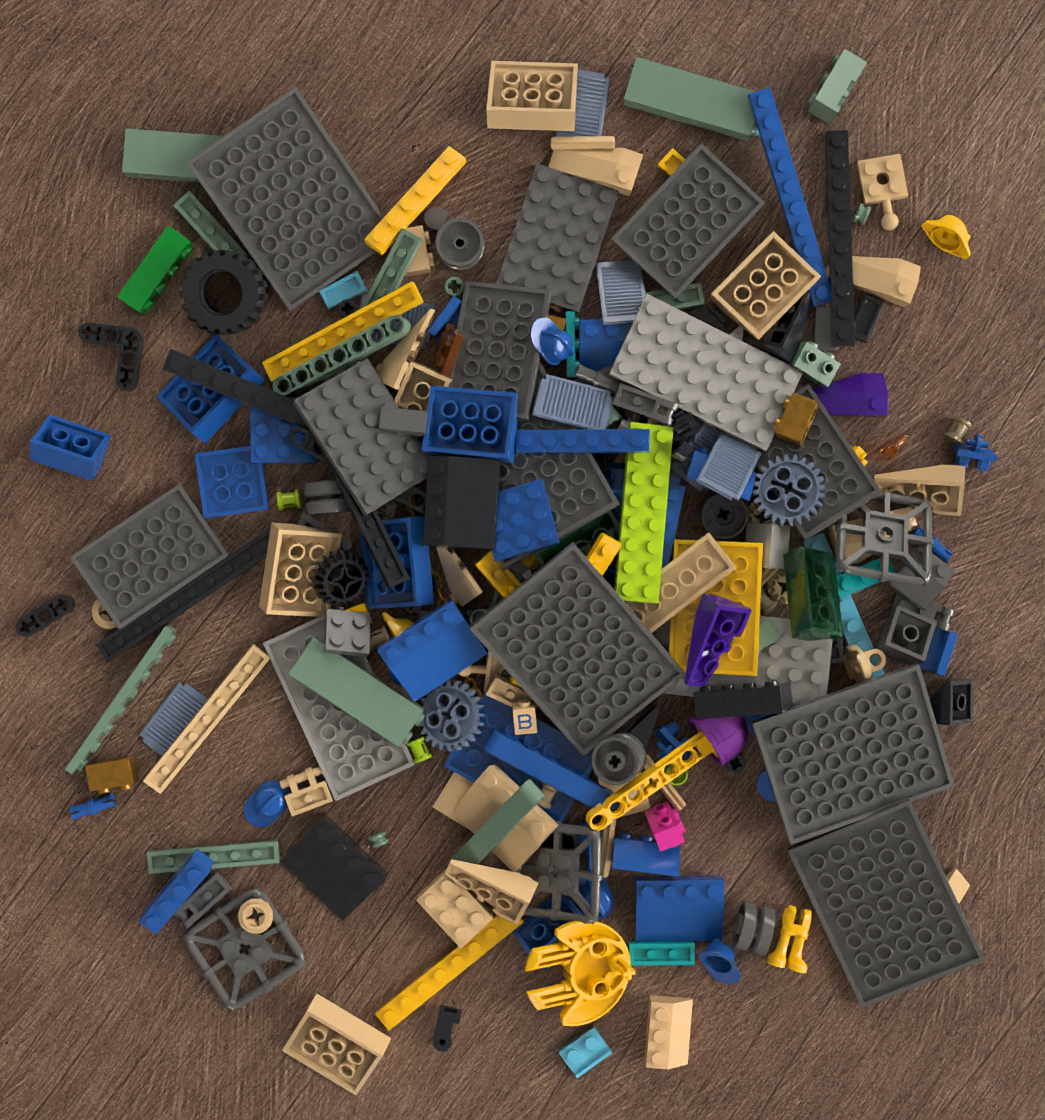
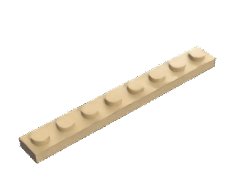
[143,644,270,794]

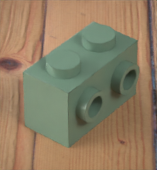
[786,340,841,387]

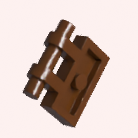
[432,323,464,377]

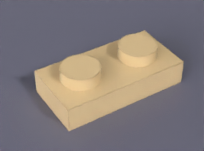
[486,674,532,707]

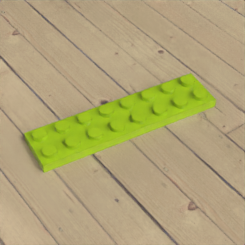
[614,422,674,604]

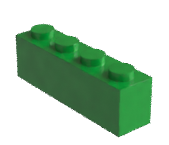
[117,226,194,315]

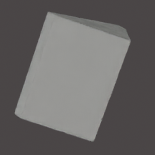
[745,523,790,570]

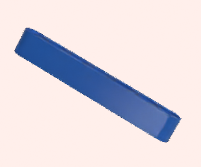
[484,729,620,820]

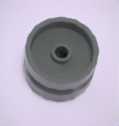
[435,218,485,272]
[304,479,350,515]
[592,732,646,786]
[732,901,776,956]

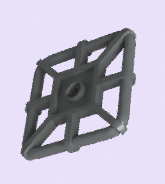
[835,490,934,586]
[517,821,603,924]
[183,887,307,1011]

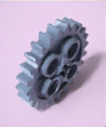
[752,454,826,527]
[419,680,485,751]

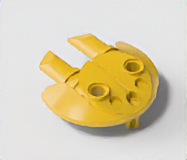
[525,921,635,1026]

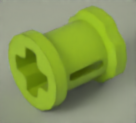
[277,489,302,511]
[407,736,432,764]

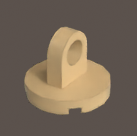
[843,644,886,684]

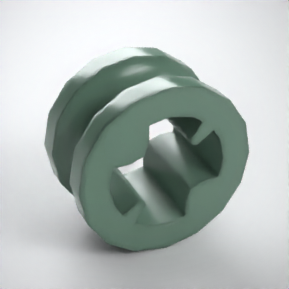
[853,203,871,225]
[445,276,465,297]
[367,831,389,849]

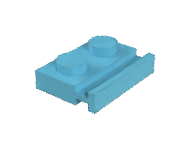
[558,1025,612,1078]

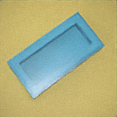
[319,271,368,311]

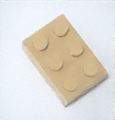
[416,867,493,948]

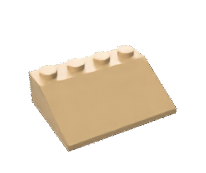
[486,61,578,131]
[710,231,821,340]
[259,522,342,617]
[452,764,558,872]
[282,994,391,1095]

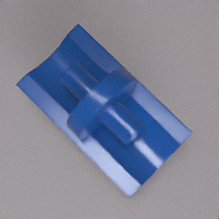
[953,434,997,471]
[653,722,691,760]

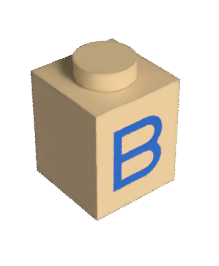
[513,699,537,735]

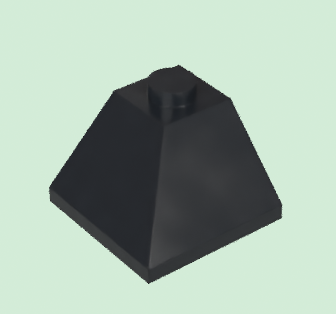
[929,679,973,725]

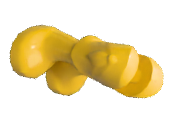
[766,905,812,973]

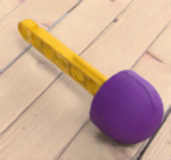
[586,714,748,831]

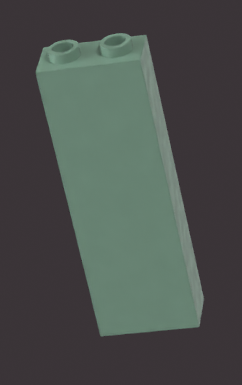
[624,57,757,142]
[122,128,224,183]
[289,636,425,747]

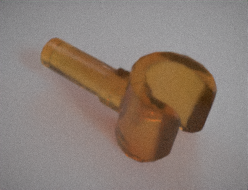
[881,435,908,460]

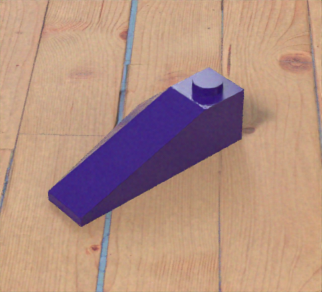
[813,373,888,417]
[684,594,752,687]

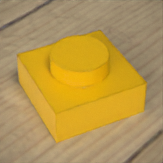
[657,148,685,177]

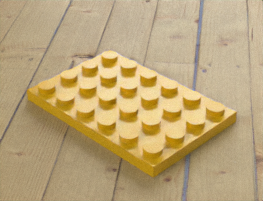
[669,539,763,676]

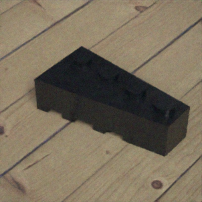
[693,681,793,719]

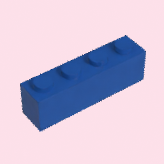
[139,848,214,934]

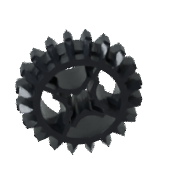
[311,548,371,607]

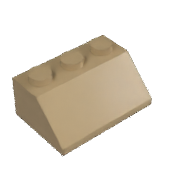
[644,995,693,1069]

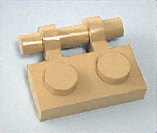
[280,766,333,816]

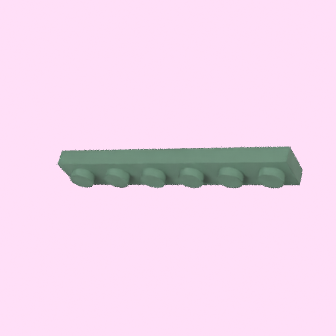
[147,840,280,874]

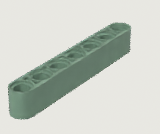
[273,315,411,397]
[446,779,545,866]

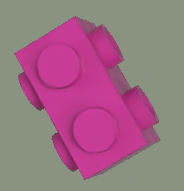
[644,801,686,852]

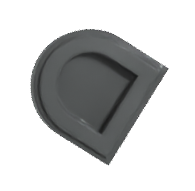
[424,207,449,232]

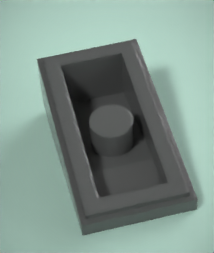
[378,407,428,437]

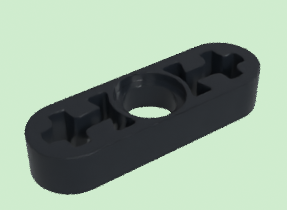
[16,594,75,637]

